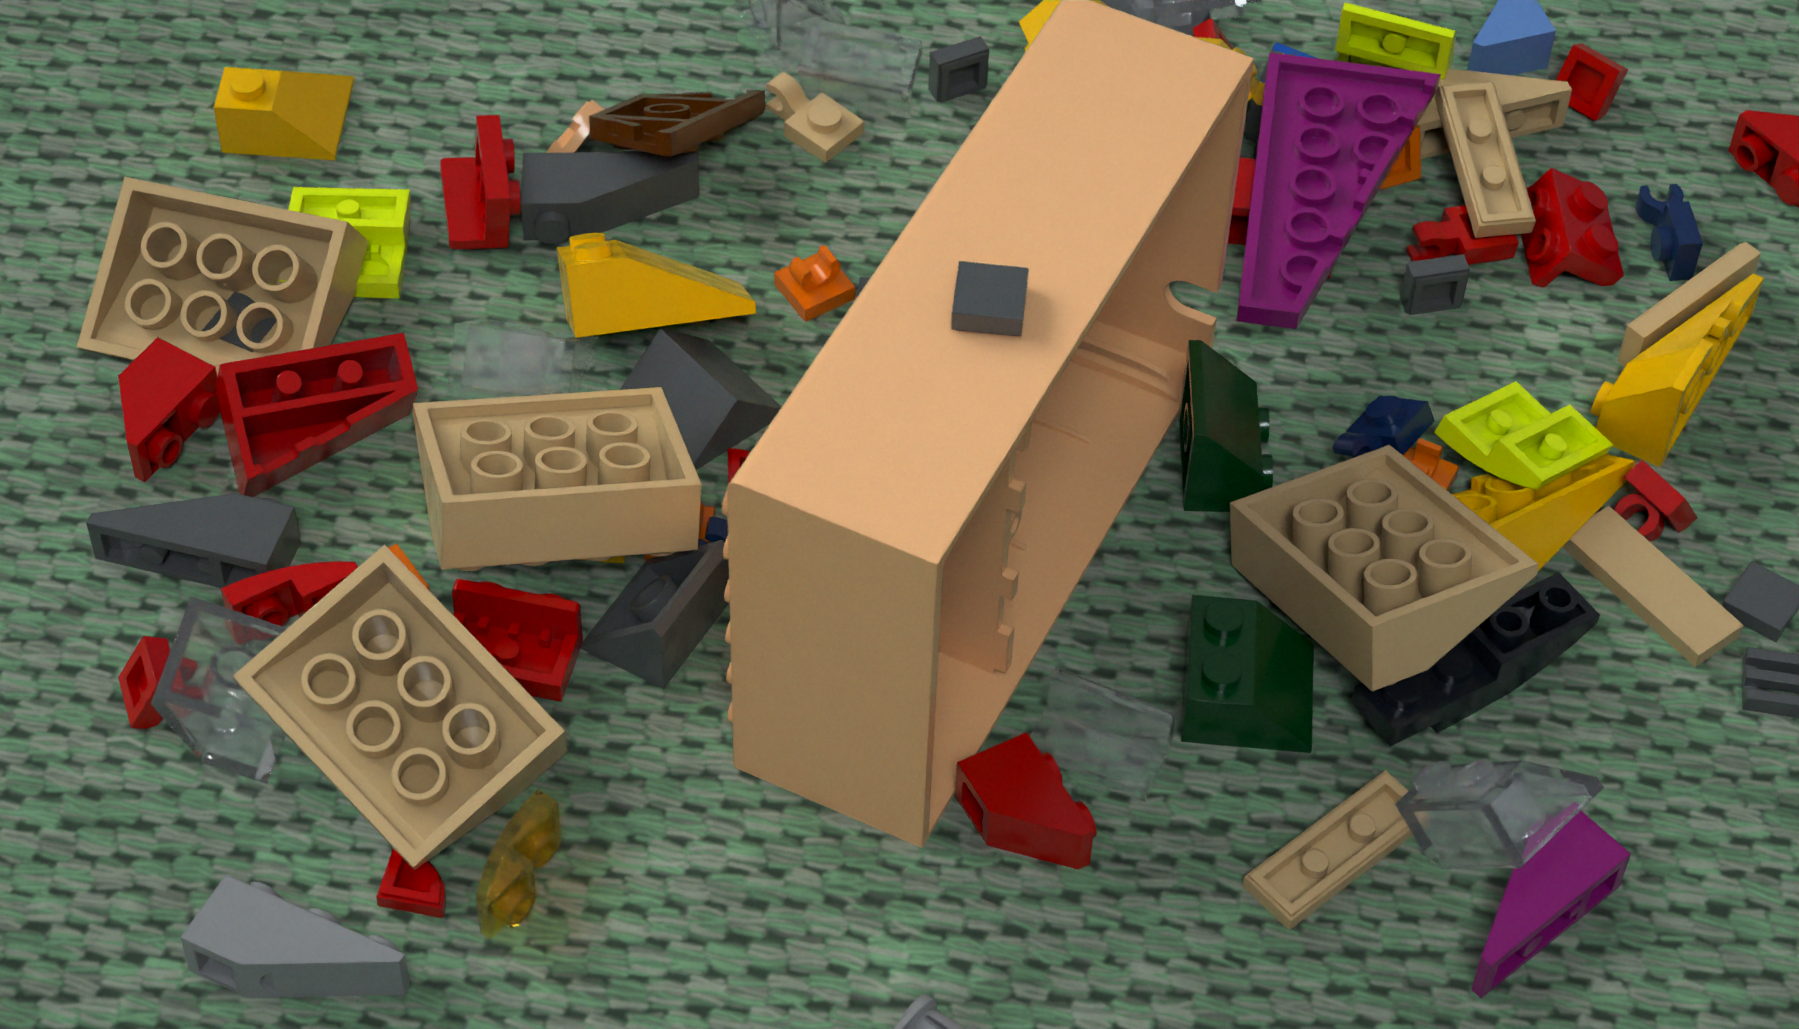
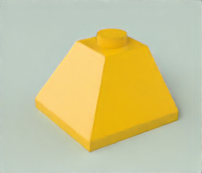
[213,67,355,160]

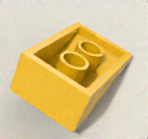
[556,233,757,338]

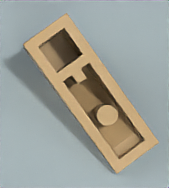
[1417,68,1572,159]

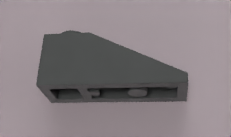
[521,152,699,244]
[86,493,301,588]

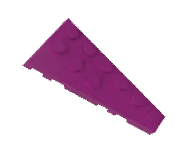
[1236,52,1441,329]

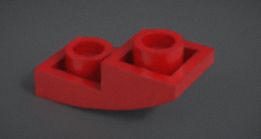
[221,561,358,641]

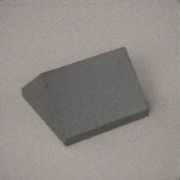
[620,328,782,470]
[581,540,729,689]

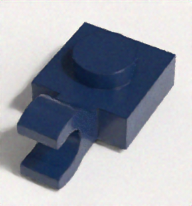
[1635,184,1703,281]
[1332,395,1435,458]

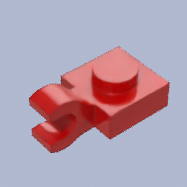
[1406,205,1519,265]

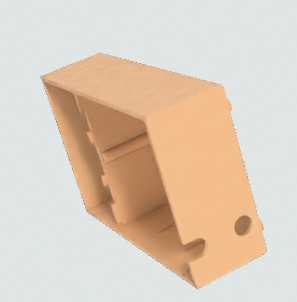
[722,0,1254,848]

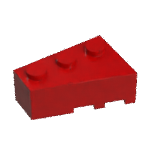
[215,333,418,497]

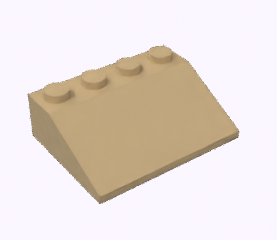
[76,177,369,377]
[413,387,702,571]
[1230,445,1538,692]
[232,544,568,870]

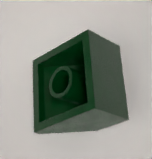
[1178,340,1273,512]
[1181,595,1314,753]

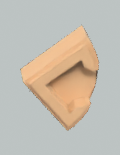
[546,100,604,153]

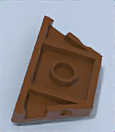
[589,90,765,156]

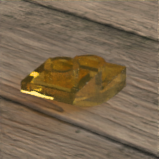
[476,789,561,940]

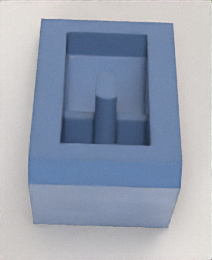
[1467,0,1556,75]

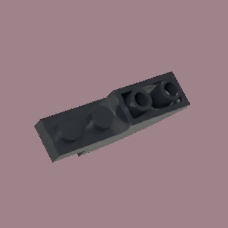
[1350,572,1600,747]

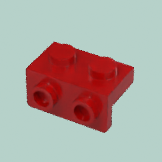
[440,115,521,249]
[1521,167,1624,287]
[451,579,583,702]

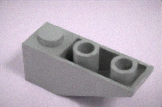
[180,874,410,998]

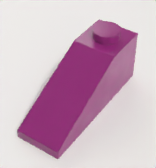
[1471,802,1631,999]

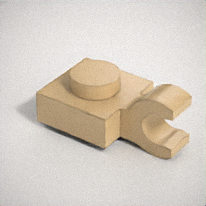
[765,72,864,163]

